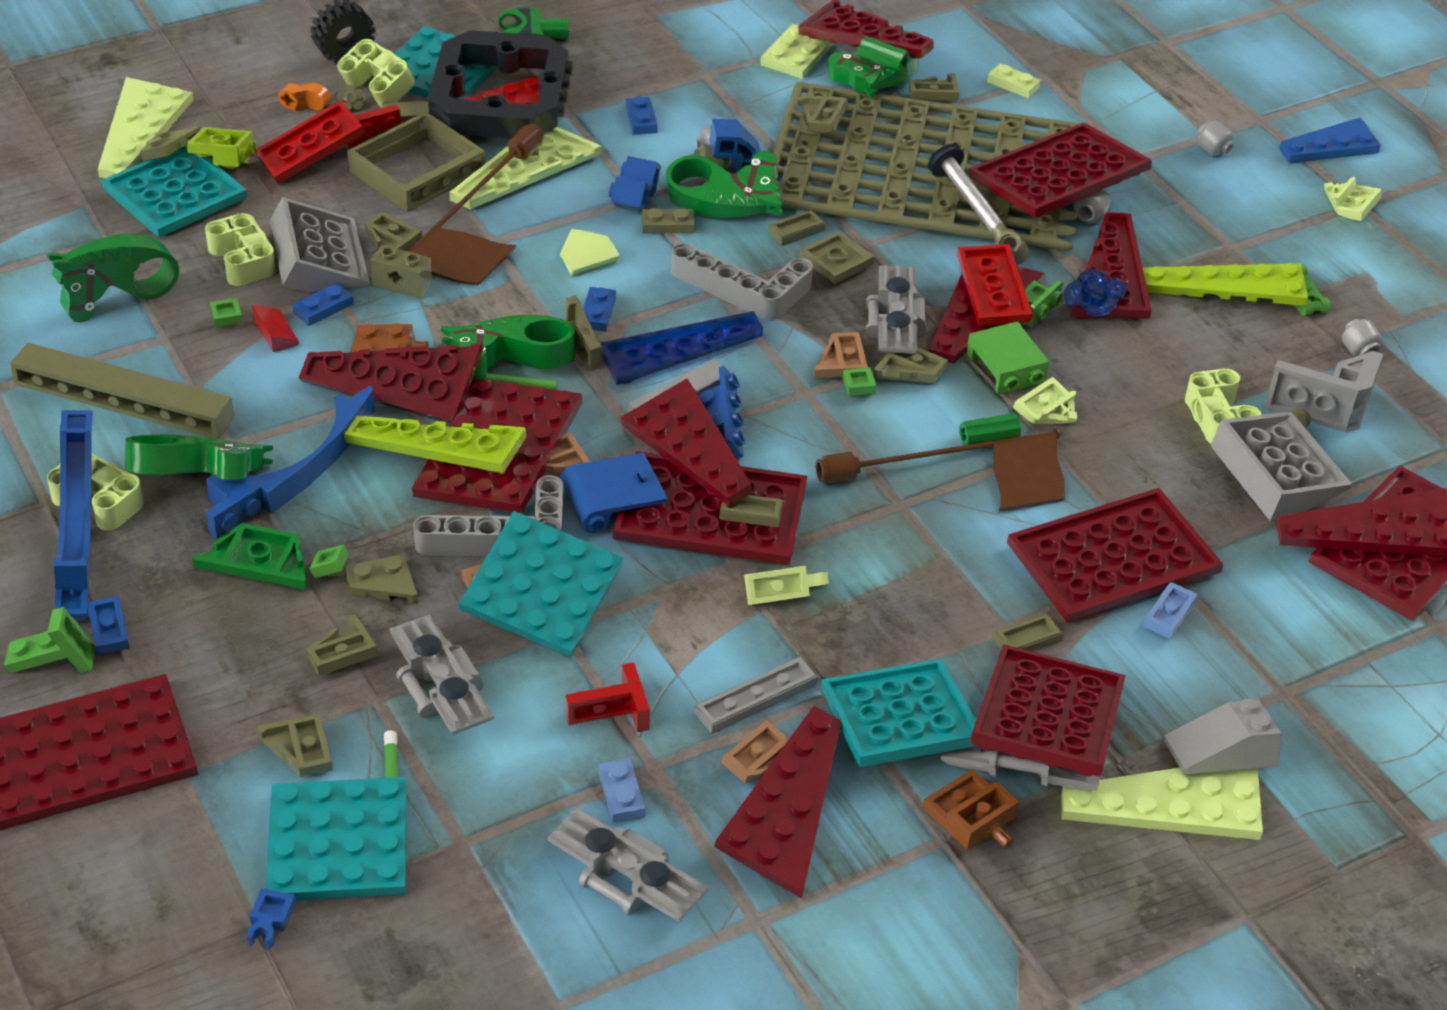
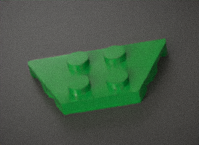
[192,523,307,590]

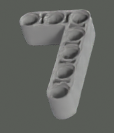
[671,243,813,320]
[413,475,563,556]

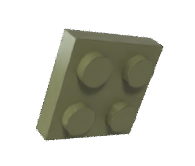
[800,230,874,284]

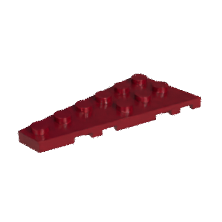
[928,266,1046,364]
[298,344,484,423]
[621,378,752,506]

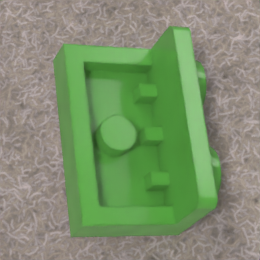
[1023,280,1063,328]

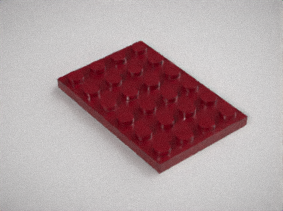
[969,122,1152,218]
[412,379,583,514]
[613,451,808,565]
[1309,465,1447,622]
[1007,488,1223,623]
[970,644,1126,777]
[0,674,198,830]

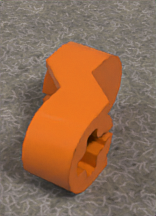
[278,83,331,111]

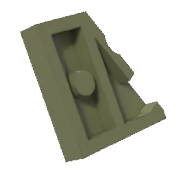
[909,73,959,103]
[802,95,848,133]
[140,126,201,161]
[873,347,948,383]
[344,554,418,604]
[306,614,378,676]
[257,713,333,777]

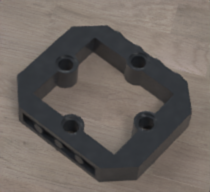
[428,30,573,138]

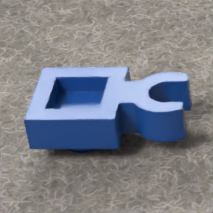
[247,888,296,950]

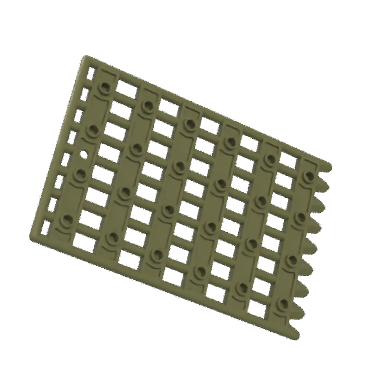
[773,82,1080,251]

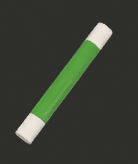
[384,730,399,778]

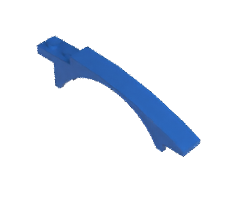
[206,386,375,538]
[54,410,92,621]

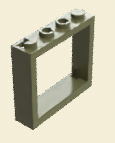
[348,112,486,212]

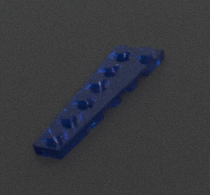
[600,311,763,385]

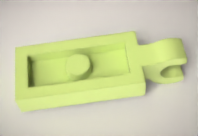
[744,566,829,605]

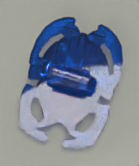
[1063,269,1128,316]

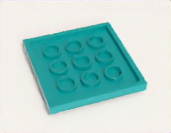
[394,26,497,99]
[101,145,247,238]
[459,511,624,658]
[821,659,978,767]
[266,777,407,901]

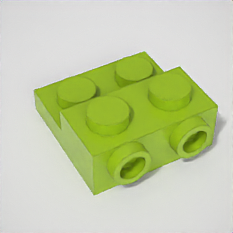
[187,127,257,169]

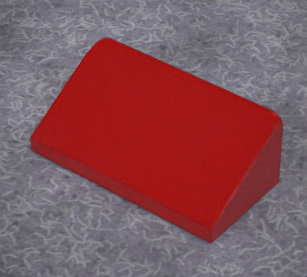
[252,305,299,352]

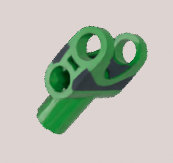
[498,8,569,40]

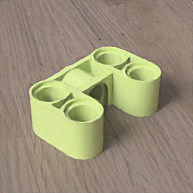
[337,39,415,108]
[205,213,276,286]
[1185,369,1262,443]
[47,453,144,531]

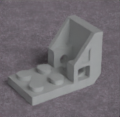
[1264,351,1383,432]

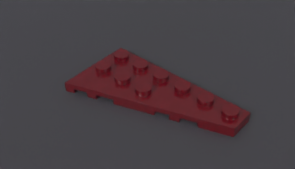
[798,0,934,59]
[1070,212,1152,319]
[1276,488,1447,557]
[714,706,841,898]

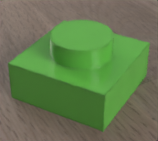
[210,298,243,328]
[843,367,877,396]
[309,544,349,578]

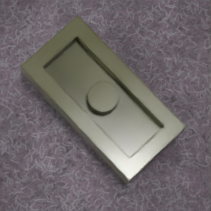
[642,208,694,233]

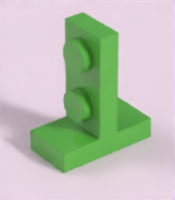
[4,607,96,674]

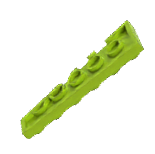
[1142,263,1308,306]
[344,416,527,473]

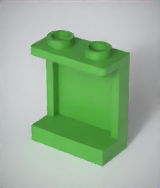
[966,322,1049,394]

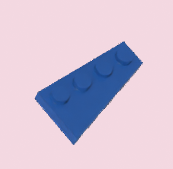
[1279,117,1381,163]

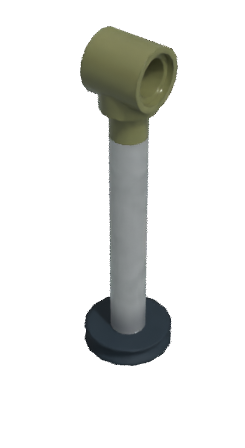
[928,144,1029,265]

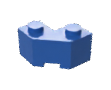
[709,119,761,174]
[609,156,662,211]

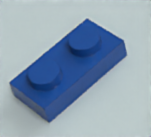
[626,96,657,135]
[292,283,354,326]
[583,287,616,332]
[87,596,130,655]

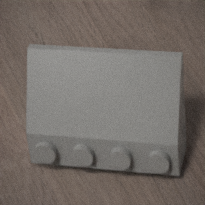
[270,197,370,293]
[1211,411,1353,521]

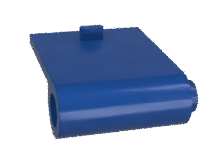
[560,453,668,533]

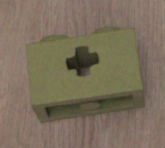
[370,245,432,298]

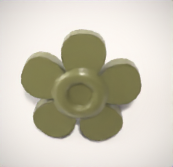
[336,85,365,111]

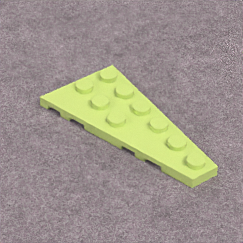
[98,77,193,178]
[449,127,601,210]
[1061,768,1263,840]

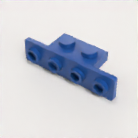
[698,365,745,459]

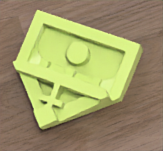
[1324,177,1382,221]
[560,229,620,276]
[1013,377,1077,424]

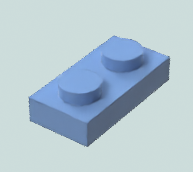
[1143,582,1198,639]
[598,758,645,823]

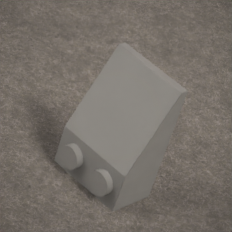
[1164,699,1282,775]

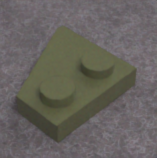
[365,211,422,251]
[566,295,603,371]

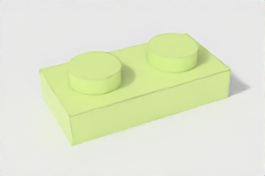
[987,64,1041,98]

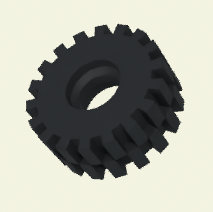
[310,0,376,64]

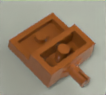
[350,323,429,352]
[923,769,1019,850]

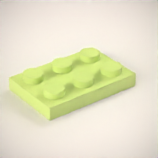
[760,24,834,79]

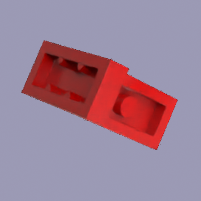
[346,104,401,149]
[565,662,650,732]

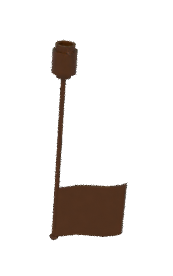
[408,124,544,285]
[815,428,1065,511]

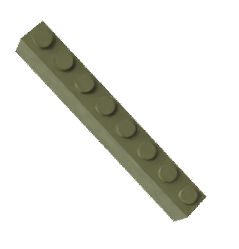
[10,343,234,440]

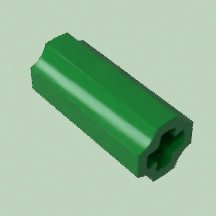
[858,37,910,72]
[959,413,1021,445]

